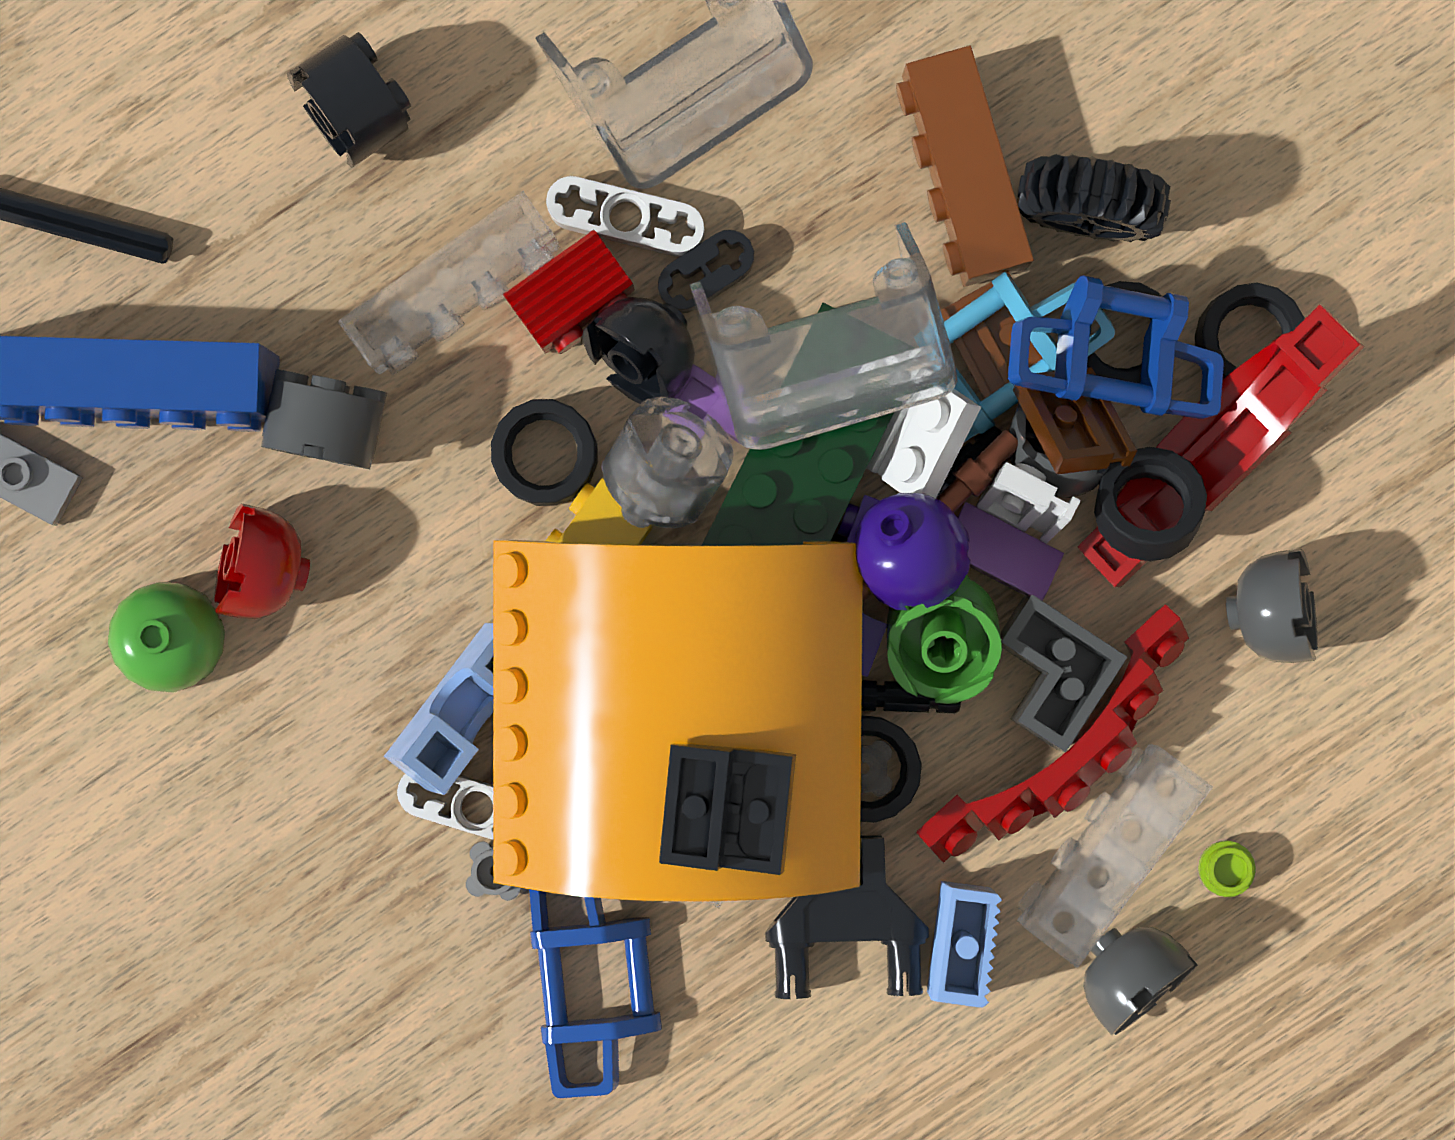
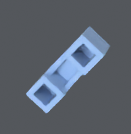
[383,623,493,795]

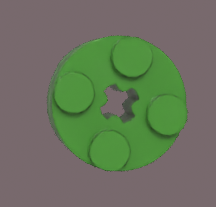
[887,575,1002,704]

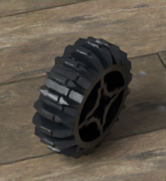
[1017,154,1171,242]

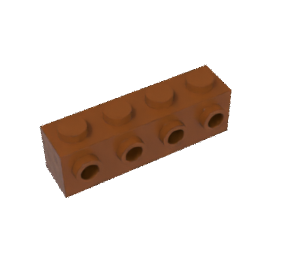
[896,45,1034,287]

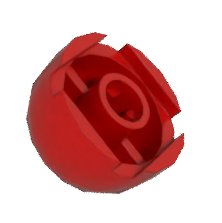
[214,503,310,619]

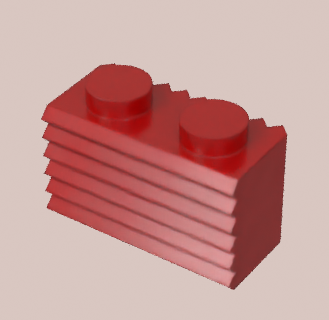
[503,230,635,354]

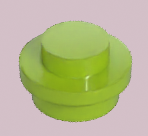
[1198,840,1256,897]

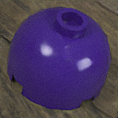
[854,493,971,610]

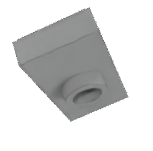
[0,433,83,526]

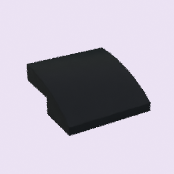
[659,743,796,875]

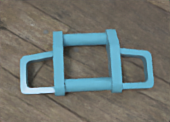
[914,271,1115,442]

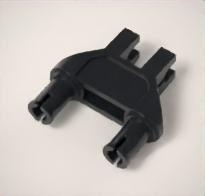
[765,835,929,999]

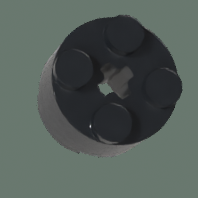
[287,32,411,168]

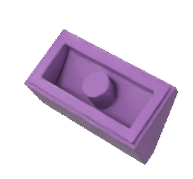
[957,502,1064,601]

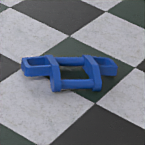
[1008,275,1224,419]
[529,889,662,1098]

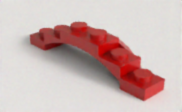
[1077,304,1365,588]
[916,604,1189,863]

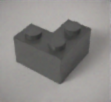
[1000,595,1127,752]

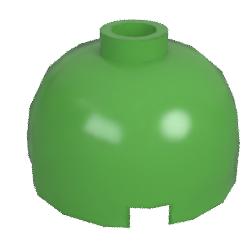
[108,582,225,692]

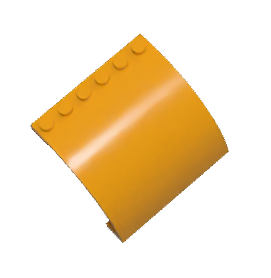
[493,540,863,902]

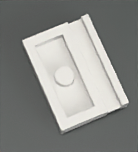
[867,368,981,498]
[976,462,1081,544]

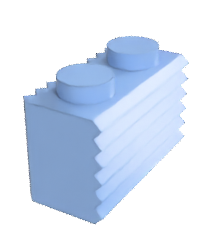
[927,881,1002,1008]

